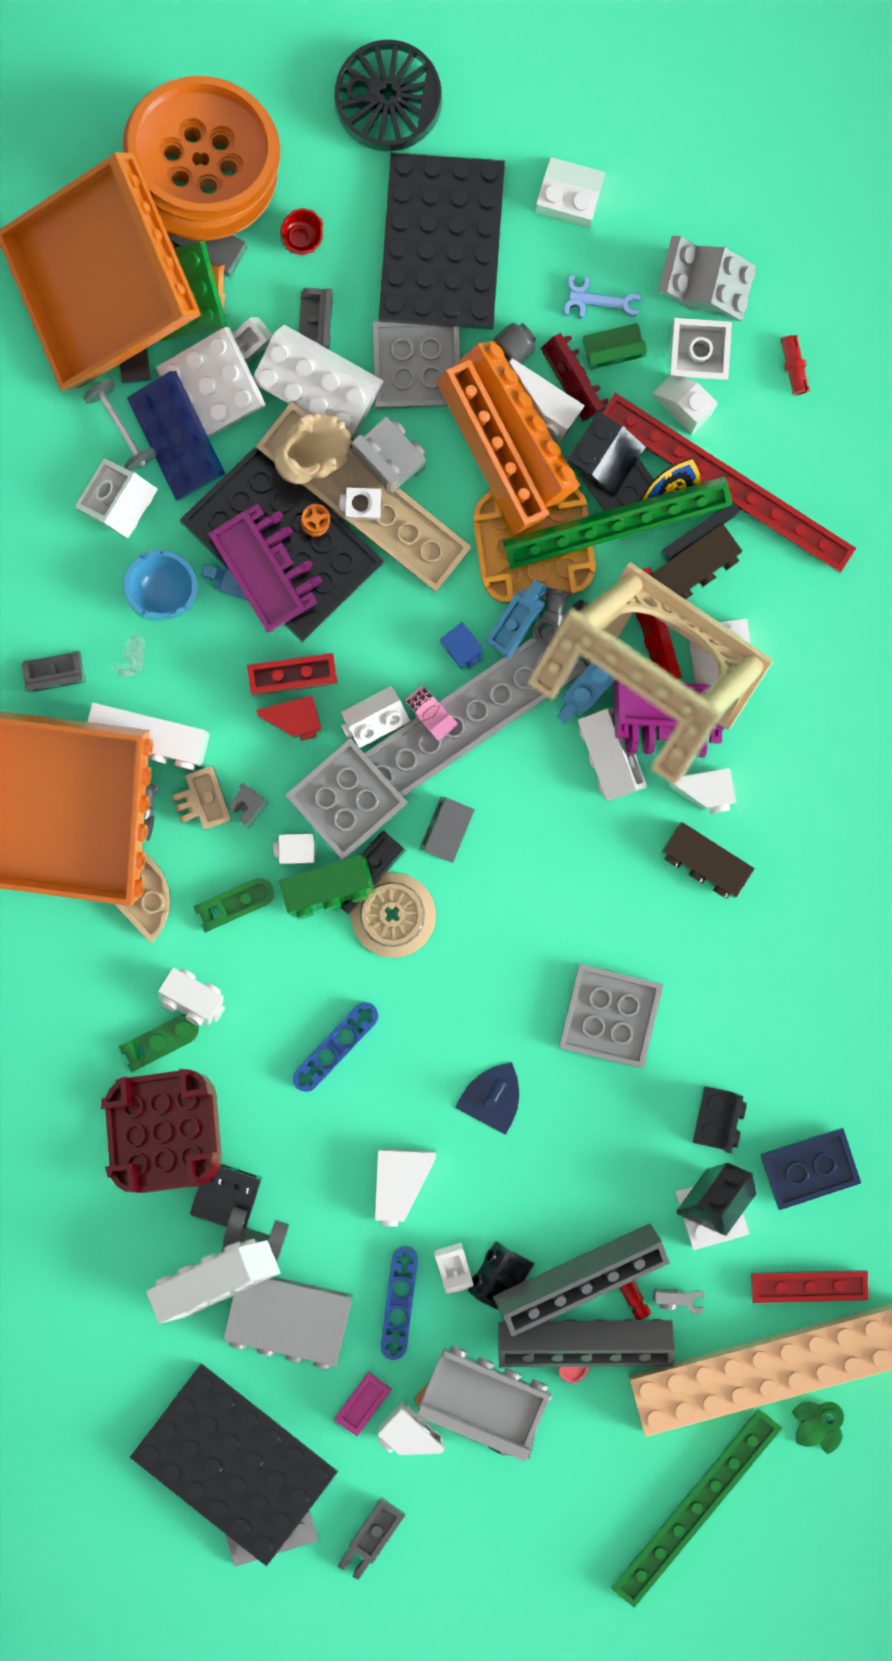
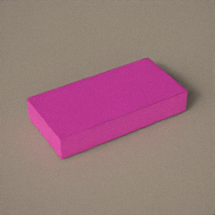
[334,1371,392,1436]

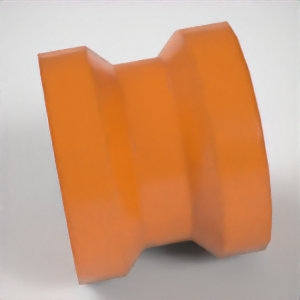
[301,504,330,537]

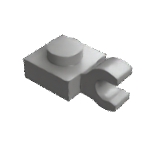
[653,1288,705,1314]

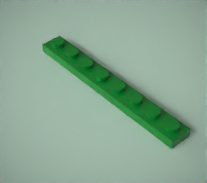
[502,476,732,570]
[611,1408,782,1608]

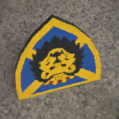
[641,457,701,519]

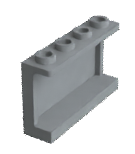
[223,1276,353,1369]
[417,1345,552,1461]

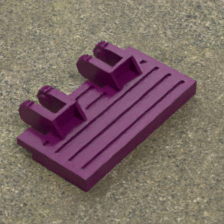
[208,504,322,633]
[614,679,725,758]

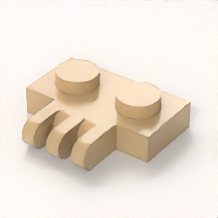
[172,766,232,830]

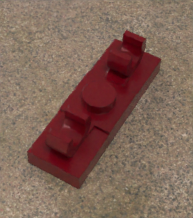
[540,333,608,422]

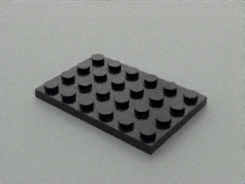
[379,153,505,330]
[180,446,384,643]
[130,1364,339,1567]

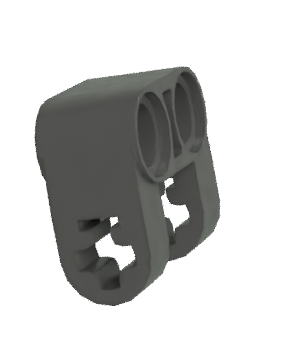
[222,1207,289,1262]

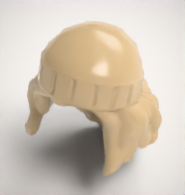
[274,413,352,484]

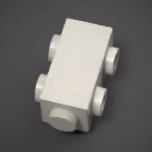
[340,686,410,748]
[158,967,225,1027]

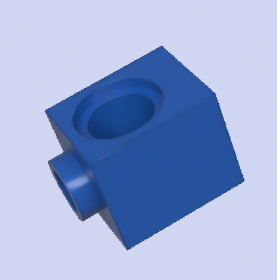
[440,622,484,669]

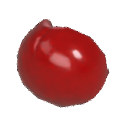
[280,208,323,256]

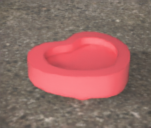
[558,1367,589,1383]

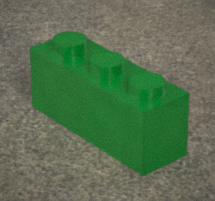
[279,855,375,919]

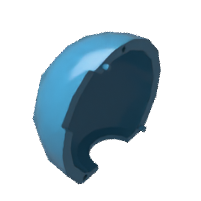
[123,550,197,620]

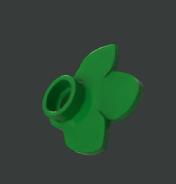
[792,1401,844,1454]

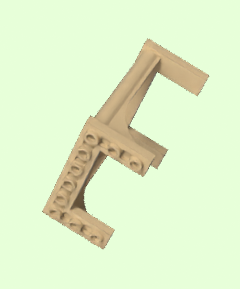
[528,562,774,785]

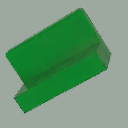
[583,323,647,370]

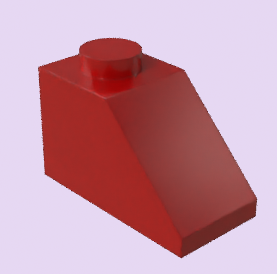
[256,696,322,741]

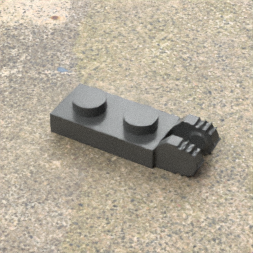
[338,1497,405,1580]

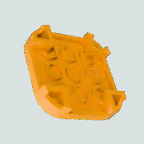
[473,488,596,604]

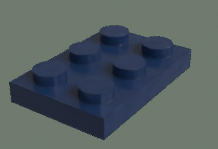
[760,1128,861,1210]

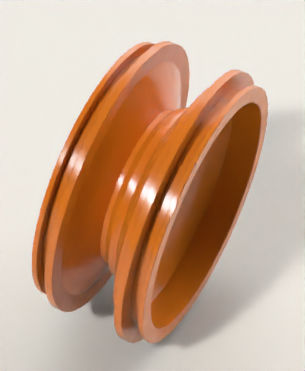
[122,76,280,241]

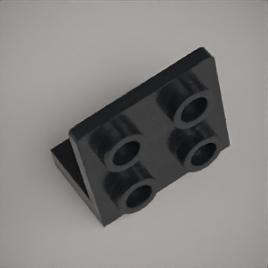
[692,1086,747,1153]
[190,1164,262,1228]

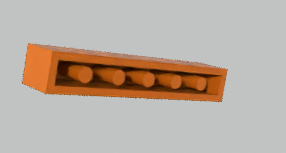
[457,341,580,507]
[436,360,549,535]

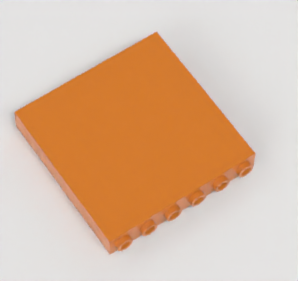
[0,153,201,391]
[0,711,153,906]

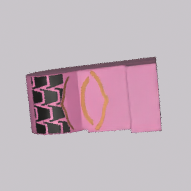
[404,685,458,742]

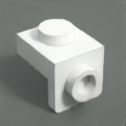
[434,1243,474,1294]

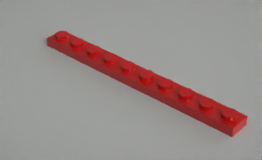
[602,393,856,574]

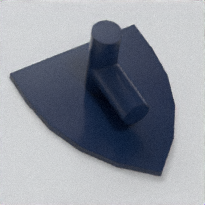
[455,1062,520,1135]

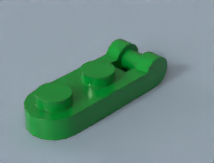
[193,878,274,933]
[119,1015,199,1073]

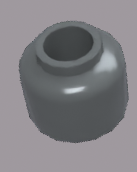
[493,323,536,363]

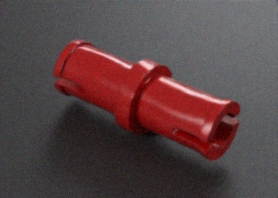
[780,335,811,396]

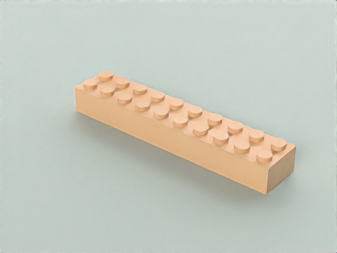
[628,1303,892,1437]

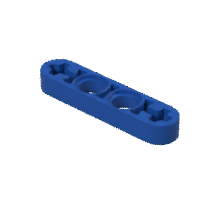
[293,1002,379,1092]
[381,1246,418,1360]

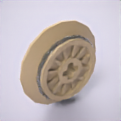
[350,872,436,958]

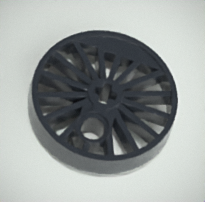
[334,40,443,152]

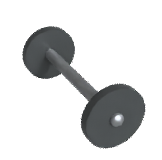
[83,380,157,471]

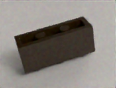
[652,523,743,600]
[661,822,755,899]

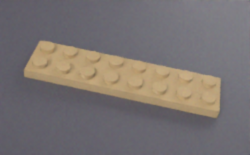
[256,402,472,592]

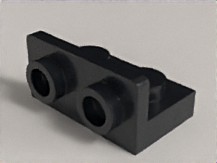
[468,1241,534,1310]

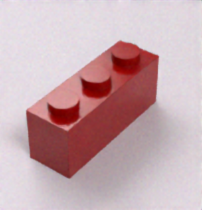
[247,653,338,696]

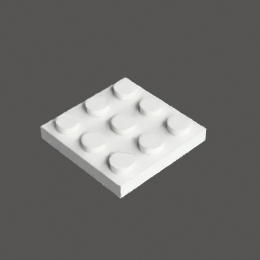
[156,327,266,445]

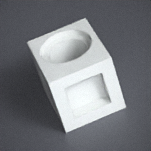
[339,487,381,520]
[273,834,315,864]

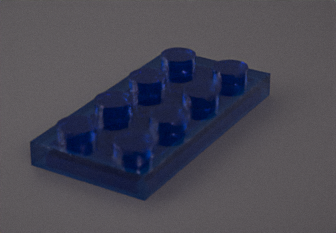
[127,371,226,501]

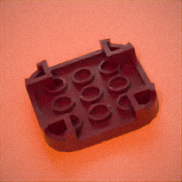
[101,1069,222,1194]

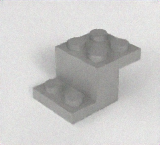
[658,236,756,321]
[352,416,426,495]

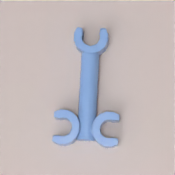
[564,275,641,319]

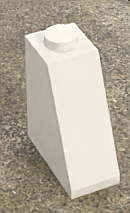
[651,376,718,435]
[375,1148,436,1226]

